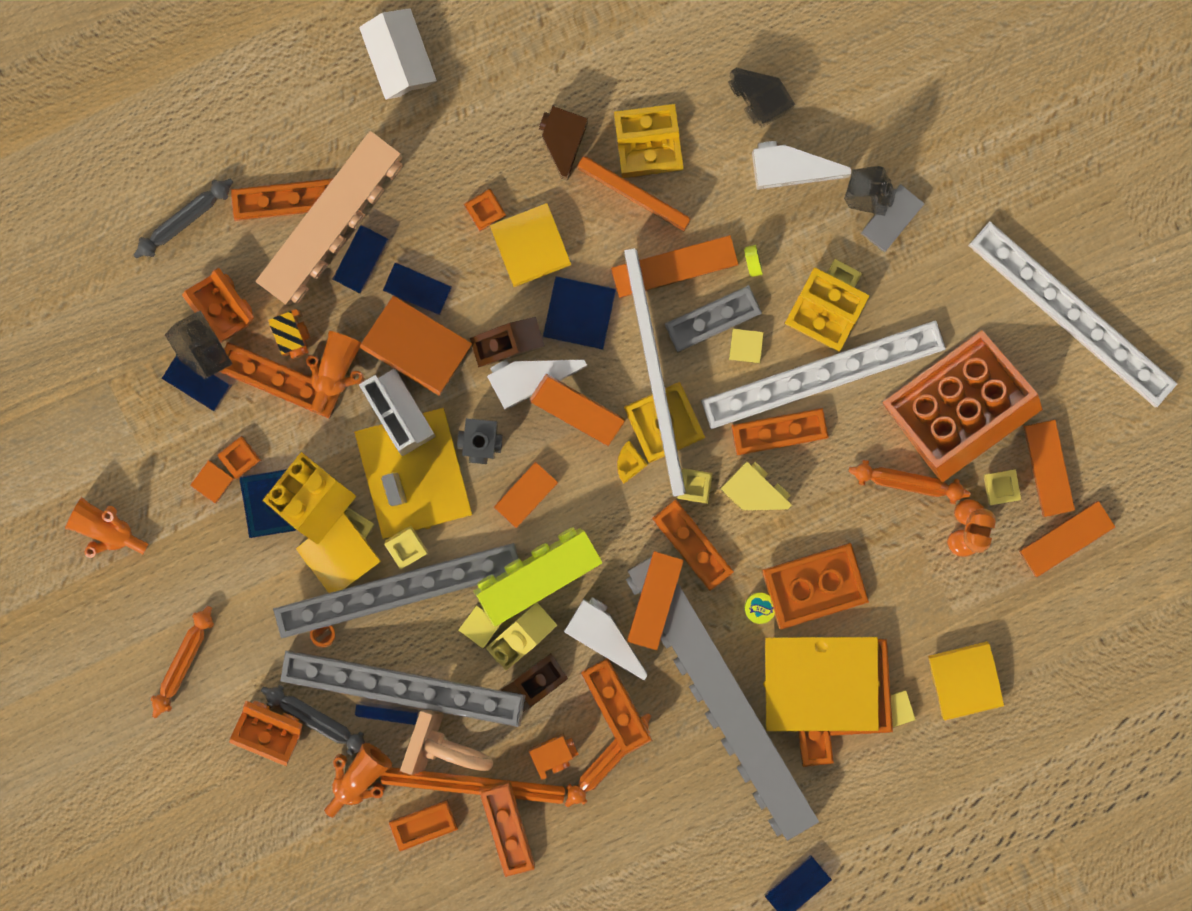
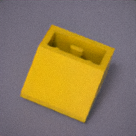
[262,452,356,545]

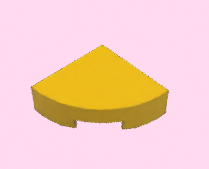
[617,441,648,484]

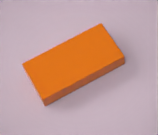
[494,462,558,528]
[389,799,458,851]

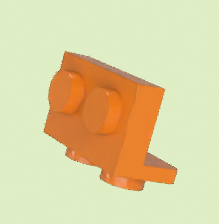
[182,268,254,346]
[229,701,303,767]

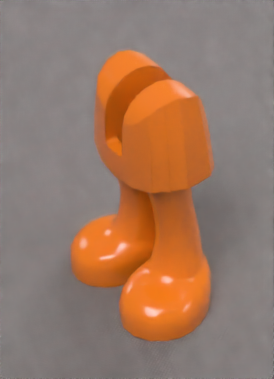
[947,499,996,557]

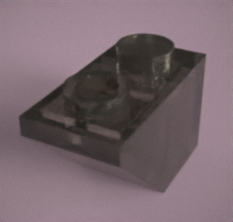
[728,68,795,128]
[844,166,896,216]
[165,310,232,379]

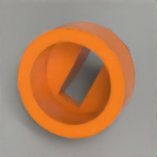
[310,625,336,647]

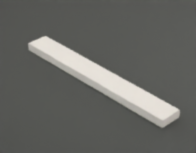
[968,221,1178,407]
[624,248,686,497]
[701,320,946,429]

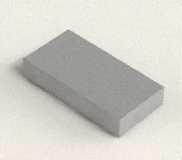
[861,184,924,253]
[381,473,407,506]

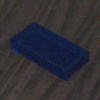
[332,225,389,294]
[383,263,452,315]
[161,352,232,412]
[355,701,420,725]
[764,855,832,911]

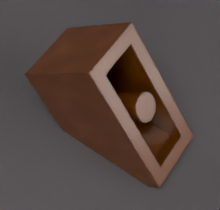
[539,106,588,181]
[470,317,545,368]
[499,653,568,712]

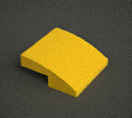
[614,104,683,178]
[490,203,571,287]
[784,267,870,352]
[296,512,381,593]
[928,641,1004,721]

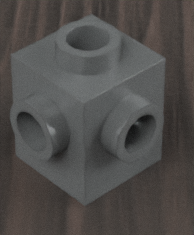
[457,418,503,464]

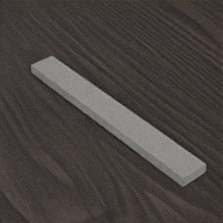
[273,543,519,639]
[280,650,526,727]

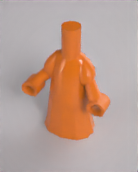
[306,331,365,414]
[65,497,149,558]
[324,742,392,818]

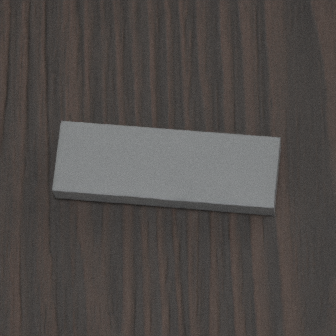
[664,285,762,353]

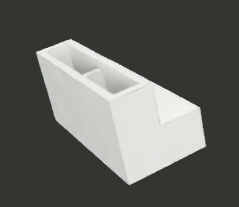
[359,8,437,100]
[359,369,436,456]

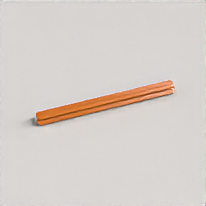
[381,767,565,804]

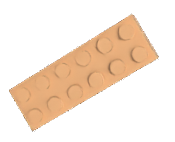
[255,131,404,305]

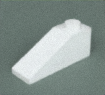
[752,141,851,190]
[487,360,588,410]
[564,597,647,680]

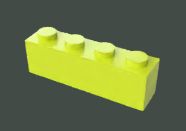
[473,527,603,627]

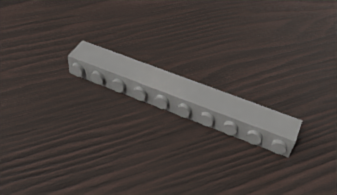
[625,552,819,841]

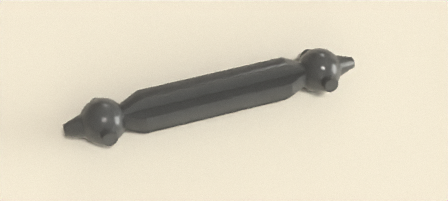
[134,178,233,258]
[261,685,365,755]

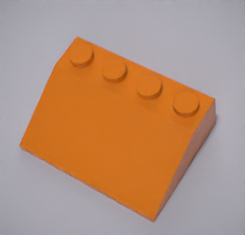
[882,330,1043,483]

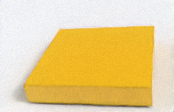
[624,382,705,463]

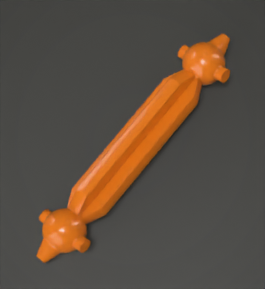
[848,460,971,504]
[151,606,214,718]
[565,713,652,807]

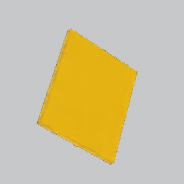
[354,407,473,539]
[763,637,880,731]

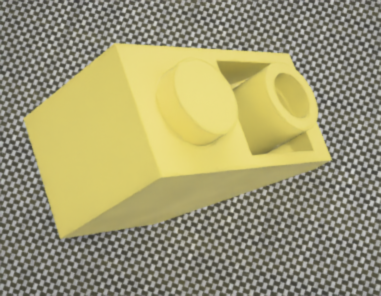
[720,462,792,510]
[486,603,557,670]

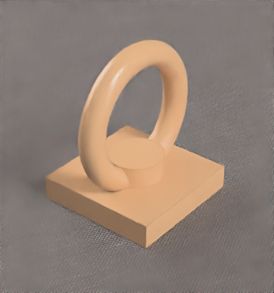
[400,710,493,775]

